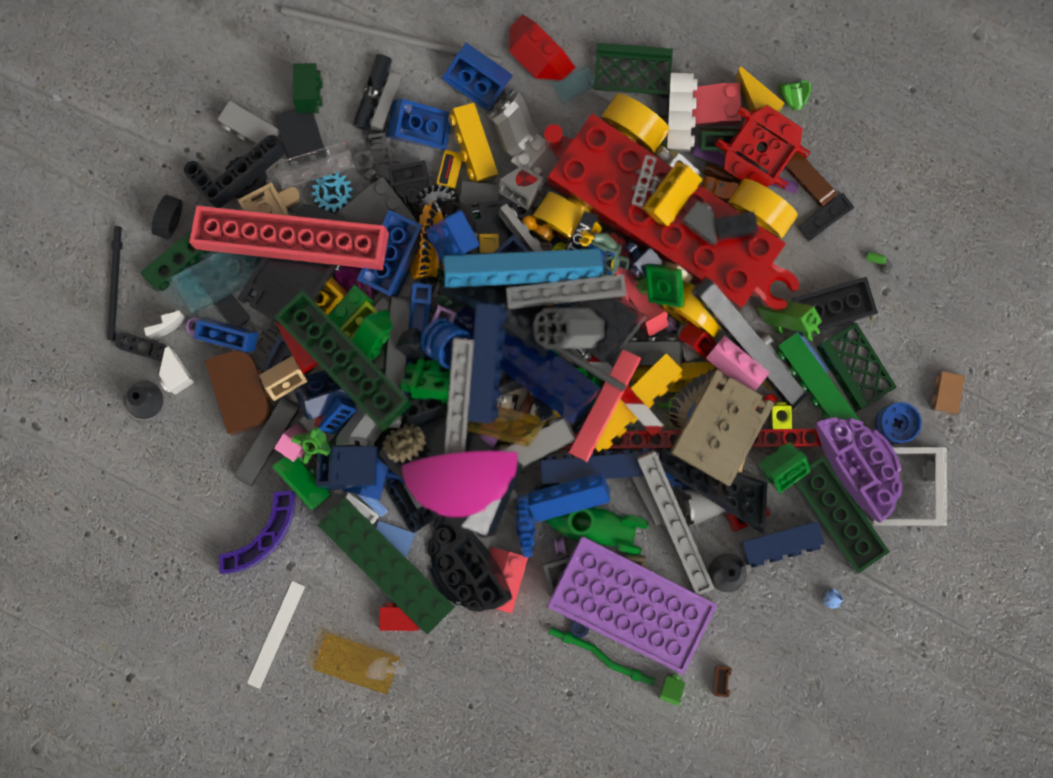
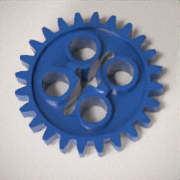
[515,494,535,558]

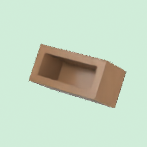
[930,371,965,415]

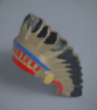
[669,367,728,429]

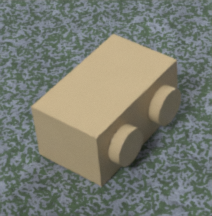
[259,356,308,401]

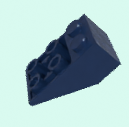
[316,446,377,490]

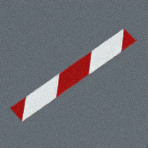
[588,356,664,435]

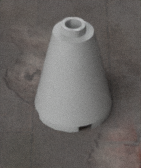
[678,488,726,527]

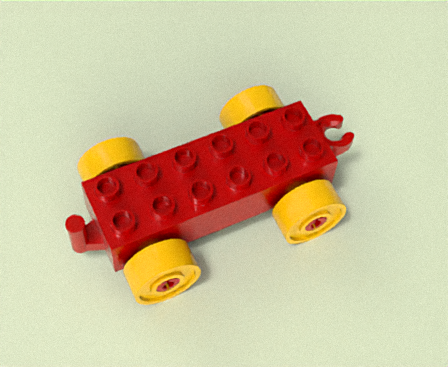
[532,93,799,340]

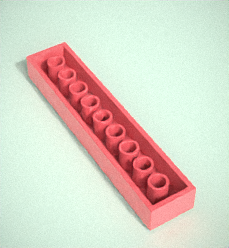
[189,206,389,270]

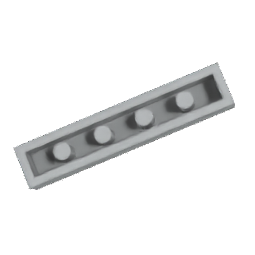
[370,72,402,133]

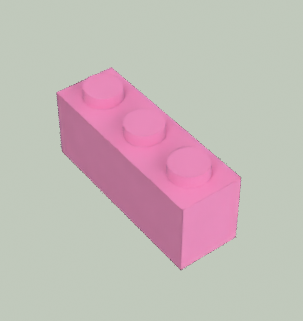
[706,336,770,391]

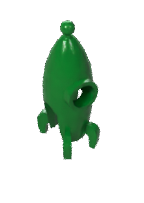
[544,505,649,555]

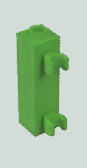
[757,300,822,341]

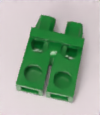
[401,359,451,404]

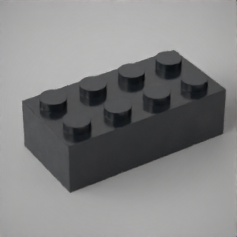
[791,276,878,337]

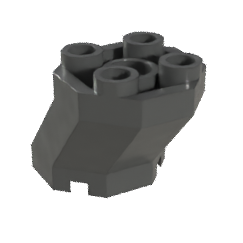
[534,308,604,349]
[334,403,382,446]

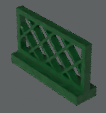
[594,43,673,96]
[816,322,897,412]

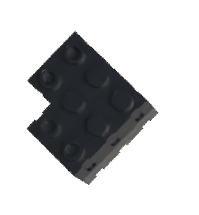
[571,296,648,362]

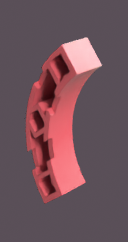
[609,233,668,337]

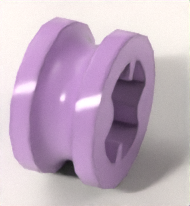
[554,537,566,556]

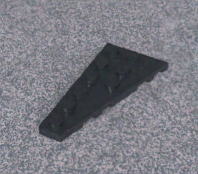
[439,276,553,358]

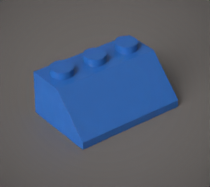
[442,42,513,111]

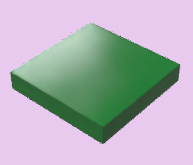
[645,264,685,308]

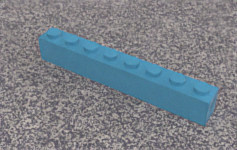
[443,249,603,287]

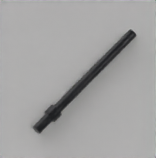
[107,226,123,341]

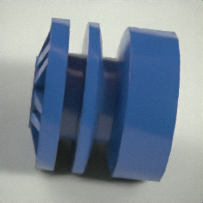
[421,318,473,369]
[874,402,922,445]

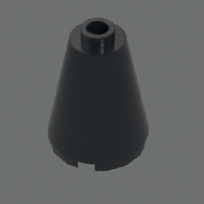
[125,381,164,419]
[708,554,747,592]

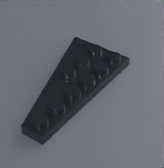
[659,448,767,533]

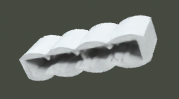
[667,73,697,151]

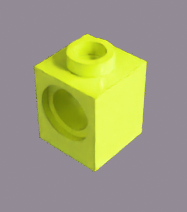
[770,402,792,429]

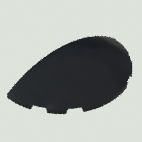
[428,515,513,612]

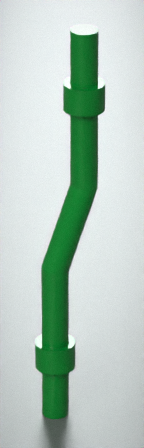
[548,627,656,686]

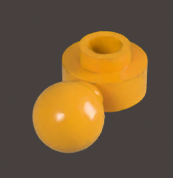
[521,215,554,243]

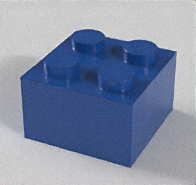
[425,210,480,263]

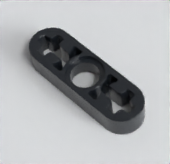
[115,333,167,361]

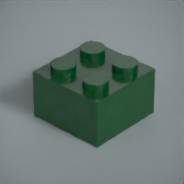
[293,63,323,113]

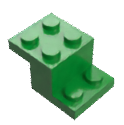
[759,442,811,494]

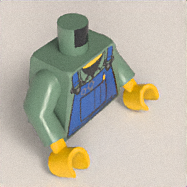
[579,230,630,277]

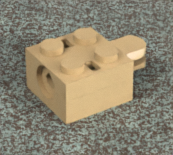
[238,182,300,216]

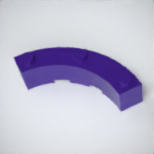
[219,491,296,575]

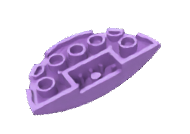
[815,417,903,523]

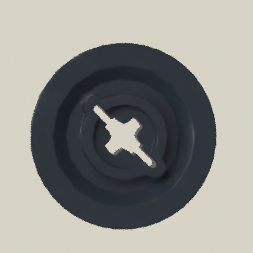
[413,185,460,222]

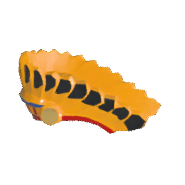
[409,201,444,280]

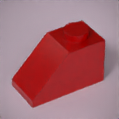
[678,323,717,364]
[380,603,420,631]

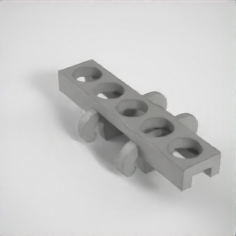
[631,155,661,208]

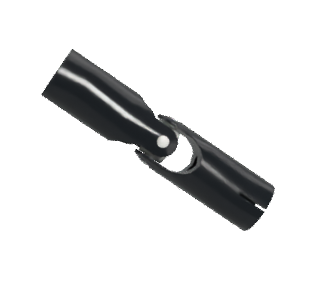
[352,54,392,131]

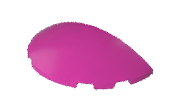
[402,451,518,517]

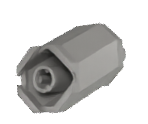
[487,89,538,157]

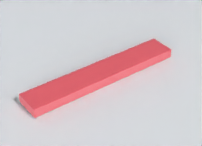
[569,350,641,462]

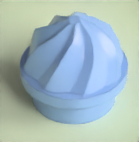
[823,589,843,609]

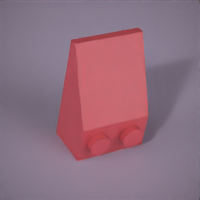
[692,83,741,126]

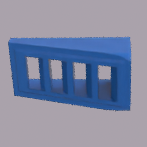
[317,397,356,435]

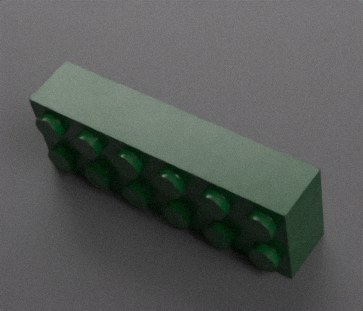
[793,456,890,574]

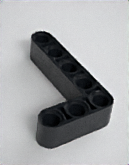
[184,135,286,208]

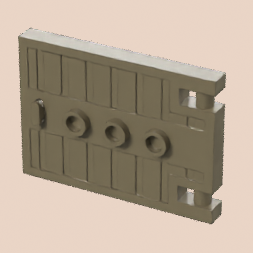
[670,370,775,486]

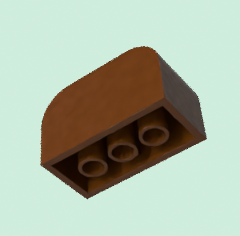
[204,351,272,436]

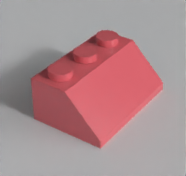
[490,547,528,613]

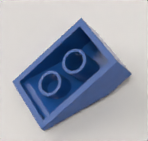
[386,99,451,150]

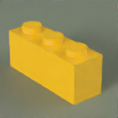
[643,162,702,226]

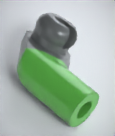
[867,252,892,274]

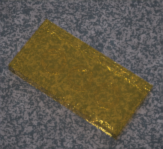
[467,406,545,447]
[314,633,400,695]

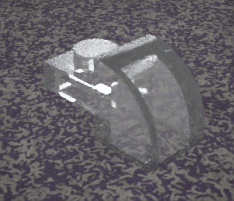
[366,657,408,681]

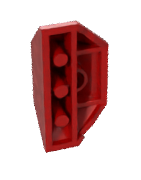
[509,15,576,81]

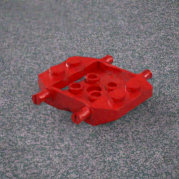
[715,105,810,189]

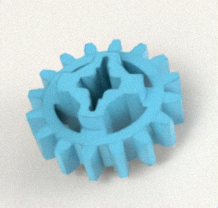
[312,171,353,213]

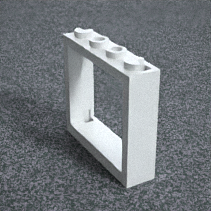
[871,447,947,526]

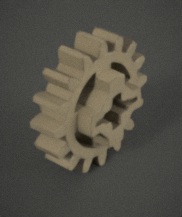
[383,424,426,462]

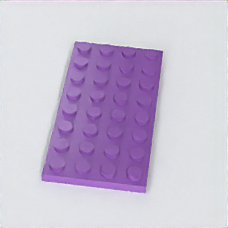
[546,536,717,675]

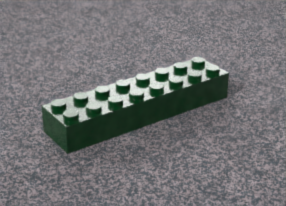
[274,290,412,431]
[317,497,455,635]

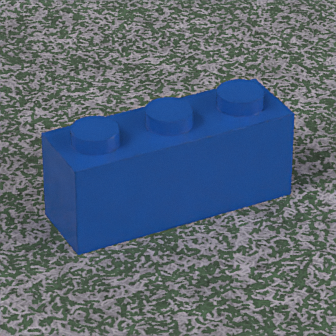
[194,318,258,352]

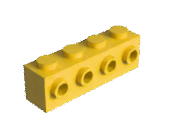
[448,103,498,183]

